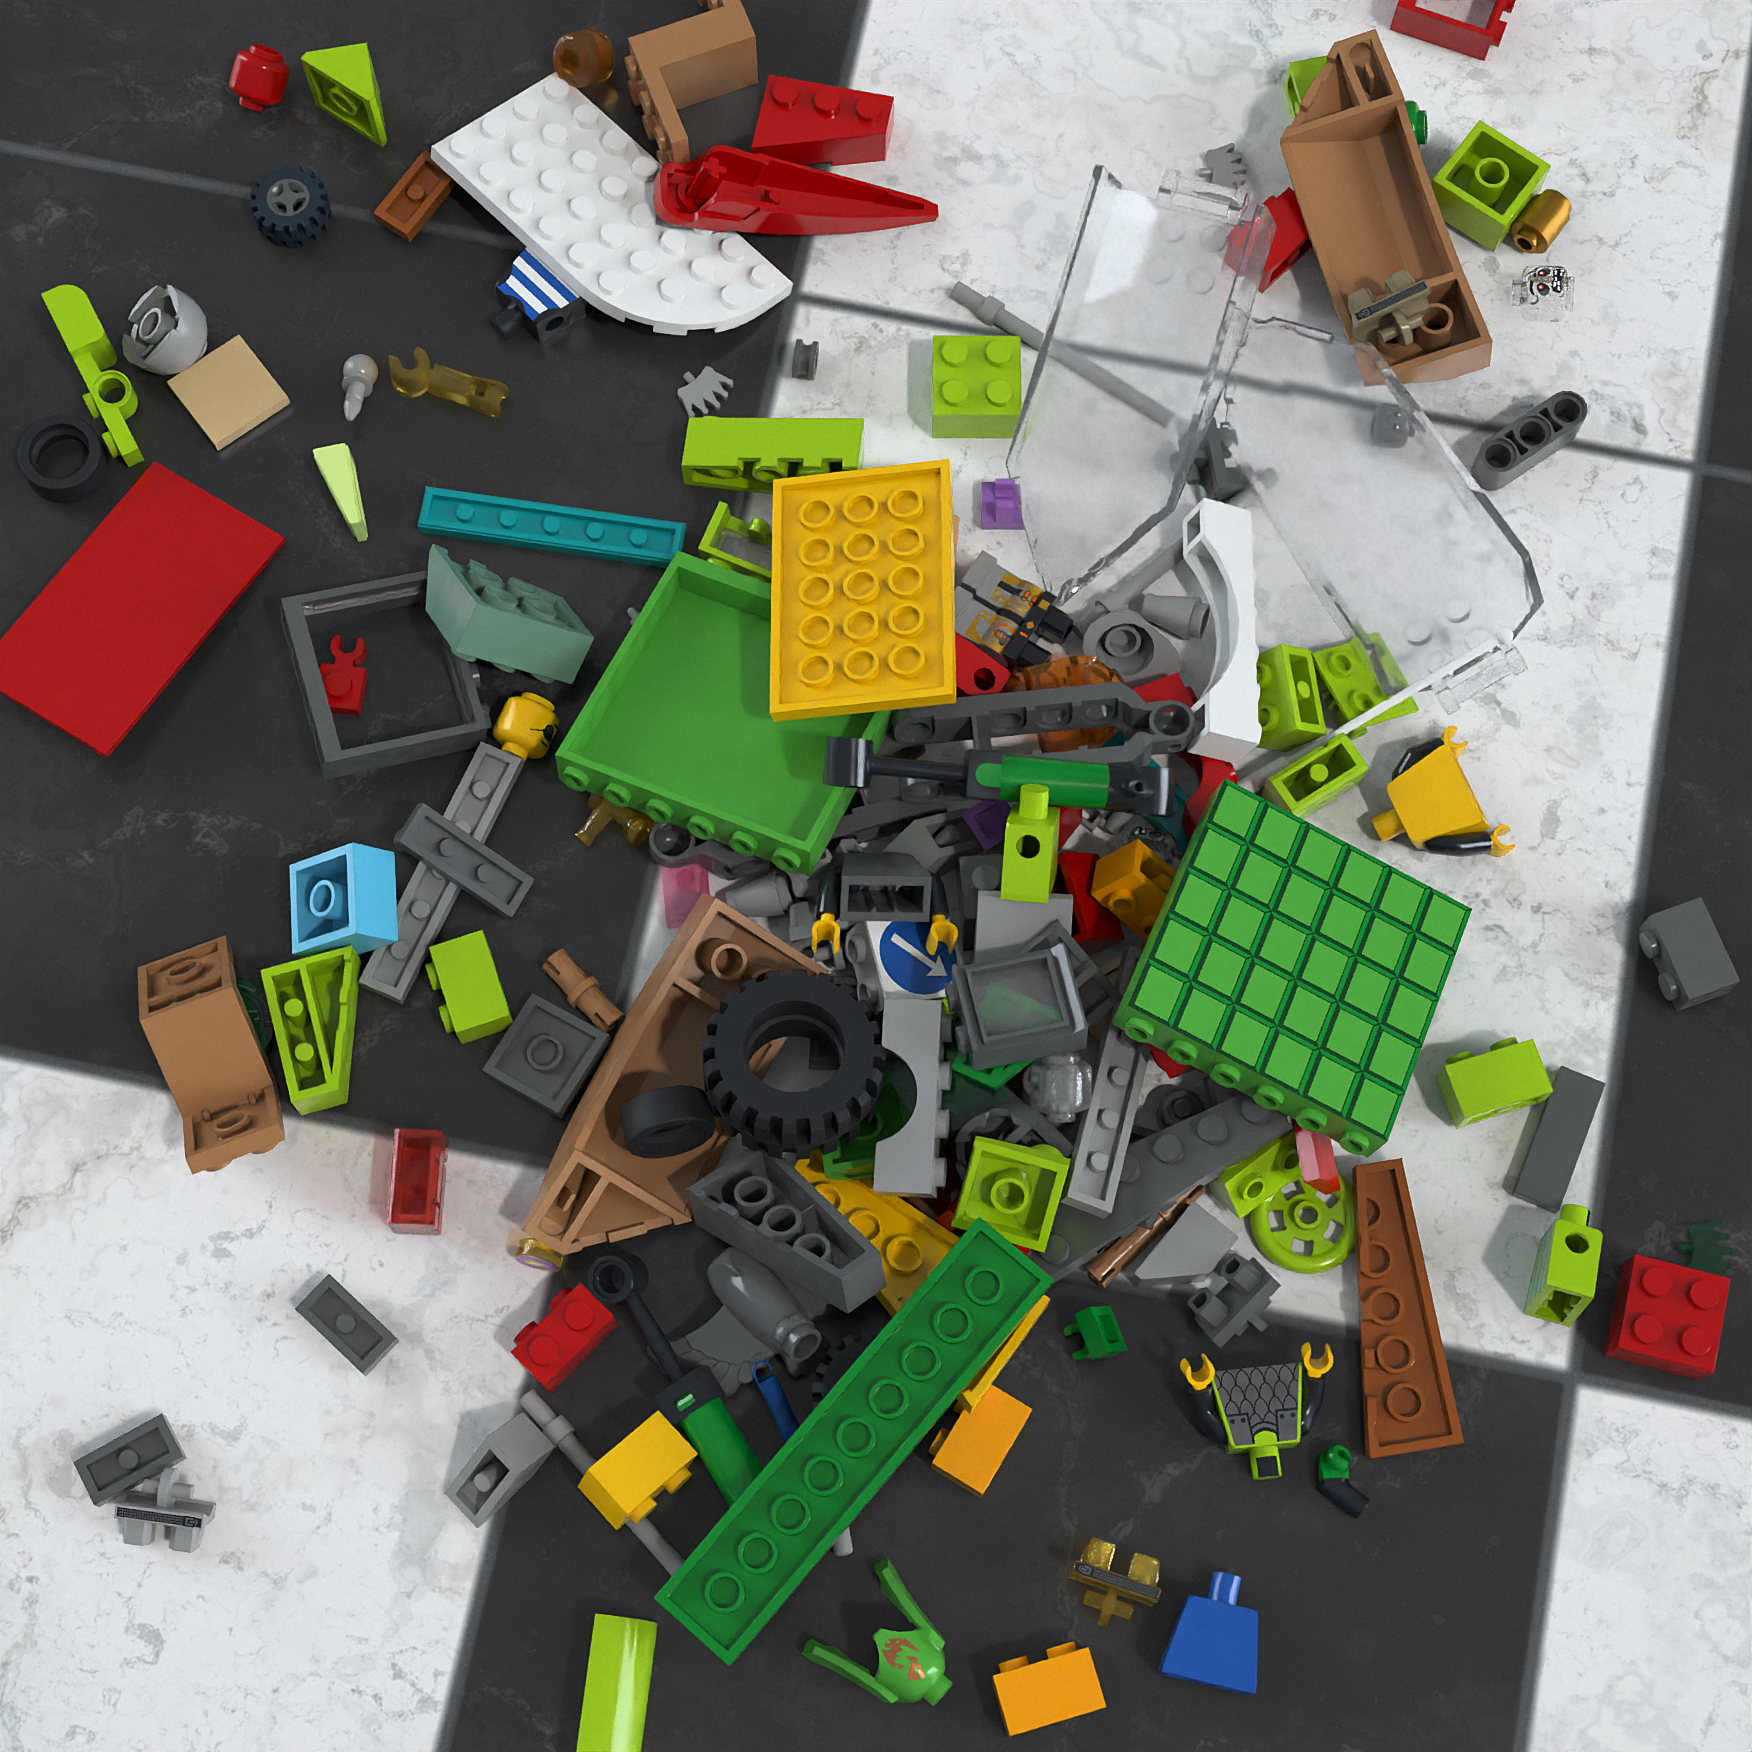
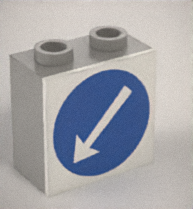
[845,917,964,1021]

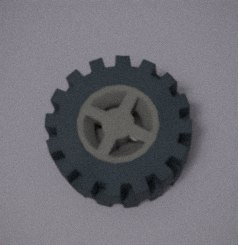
[250,164,332,248]

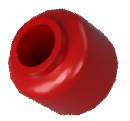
[229,43,290,111]

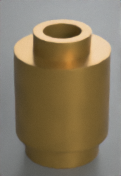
[1511,189,1572,254]

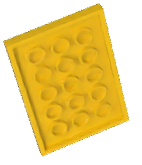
[769,459,956,722]

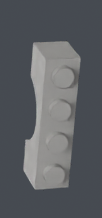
[873,998,954,1198]

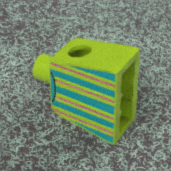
[1523,1204,1603,1327]

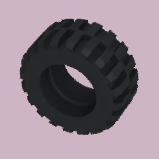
[703,969,886,1160]

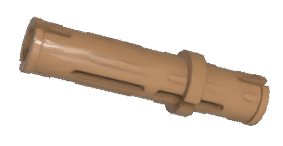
[1083,1185,1206,1289]

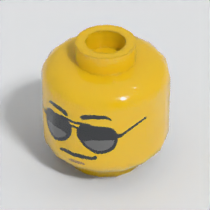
[493,692,559,763]

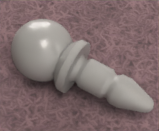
[342,354,378,421]

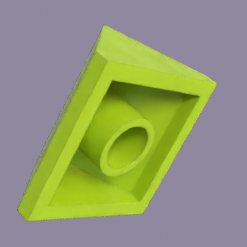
[301,43,387,147]

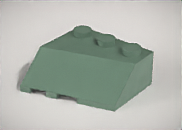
[425,544,594,684]

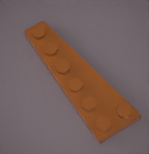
[1352,1158,1464,1460]

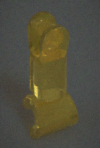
[389,347,510,417]

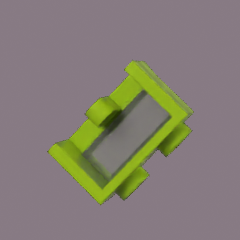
[698,501,772,584]

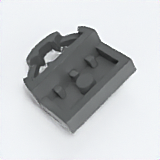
[955,1102,1074,1181]

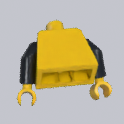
[1371,725,1515,857]

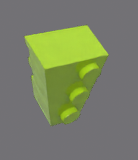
[260,945,361,1115]

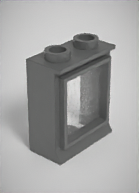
[944,942,1088,1071]

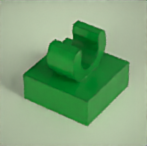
[1063,1305,1127,1360]

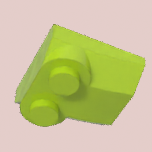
[951,1136,1071,1253]

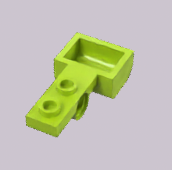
[41,285,144,467]

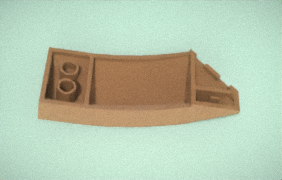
[1280,29,1493,387]
[521,892,829,1255]

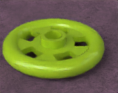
[1249,1172,1356,1274]

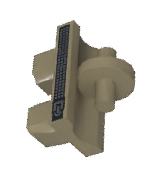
[1348,269,1431,347]

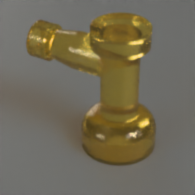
[575,793,656,847]

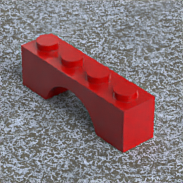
[1132,673,1237,840]

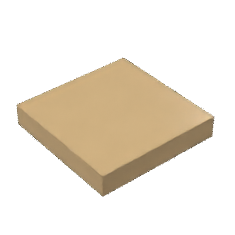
[167,334,290,451]

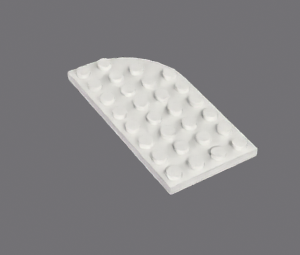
[430,71,793,335]

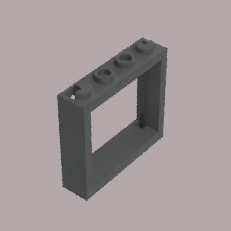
[280,570,492,780]

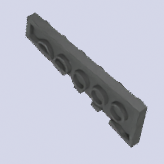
[1031,1093,1293,1284]

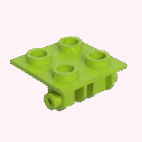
[1311,635,1419,740]

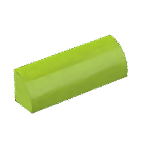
[576,1614,658,1752]

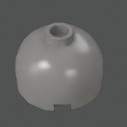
[122,284,208,375]

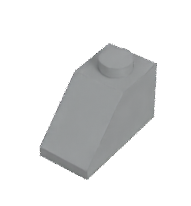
[881,808,982,877]
[1130,1201,1239,1288]
[445,1412,556,1528]

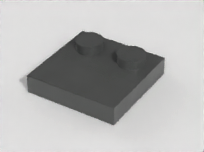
[482,993,612,1119]

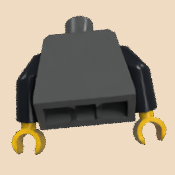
[812,853,958,955]

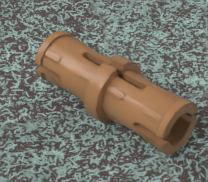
[542,949,625,1034]

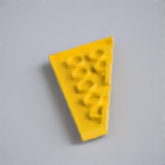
[794,1149,1050,1415]

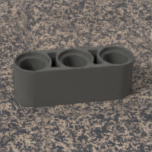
[1471,391,1588,491]

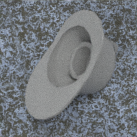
[1082,610,1182,689]

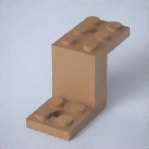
[624,0,758,167]
[137,935,286,1175]

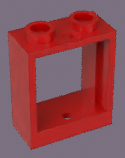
[1390,0,1516,61]

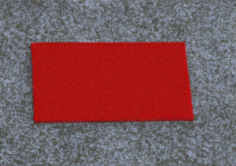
[0,461,286,758]

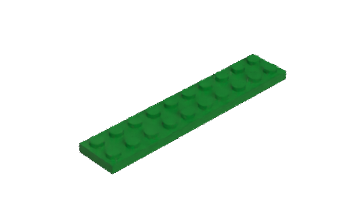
[654,1217,1054,1666]

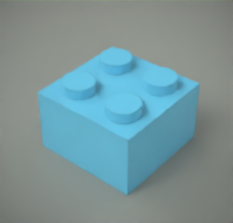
[289,842,398,957]

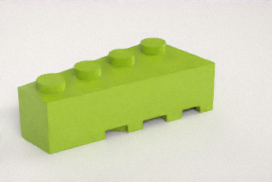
[682,416,864,495]

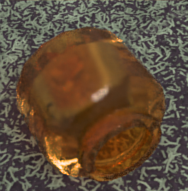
[552,28,616,88]

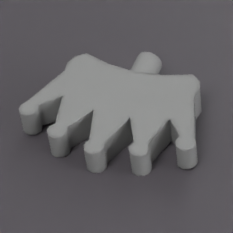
[1199,143,1248,196]
[677,366,733,418]

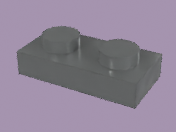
[295,1274,399,1376]
[73,1413,187,1507]

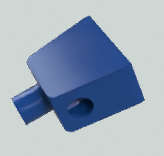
[1157,1571,1258,1696]

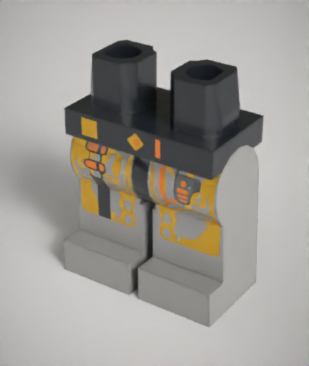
[955,550,1074,678]

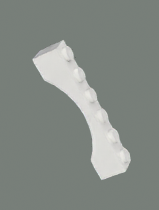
[1183,498,1262,764]

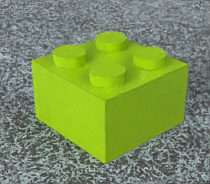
[1431,120,1551,252]
[932,335,1022,438]

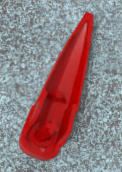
[653,145,939,235]

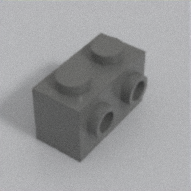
[1639,897,1740,1012]

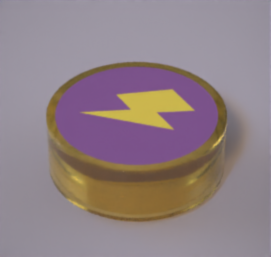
[514,1238,565,1272]

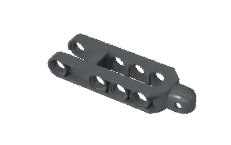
[892,682,1195,805]
[649,730,948,881]

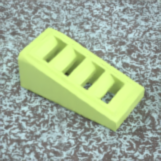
[313,443,368,542]

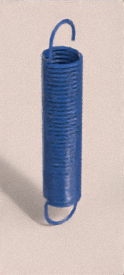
[752,1360,800,1443]

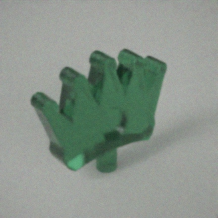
[1678,1219,1734,1276]

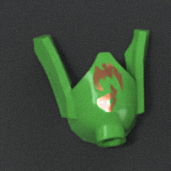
[802,1558,953,1707]

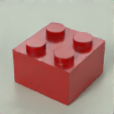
[1604,1254,1731,1380]

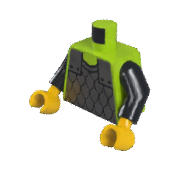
[1180,1342,1334,1480]

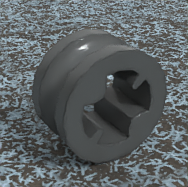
[792,339,819,381]

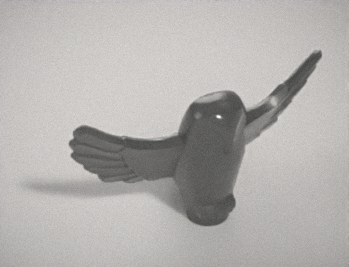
[646,1246,830,1396]

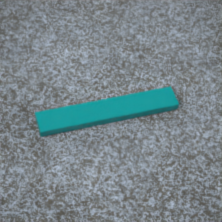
[417,486,687,568]

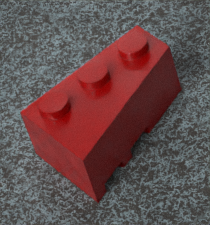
[751,74,894,166]

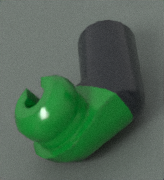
[1318,1444,1370,1519]

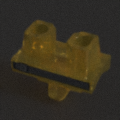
[1069,1537,1162,1627]

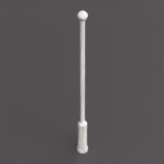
[1237,627,1514,793]

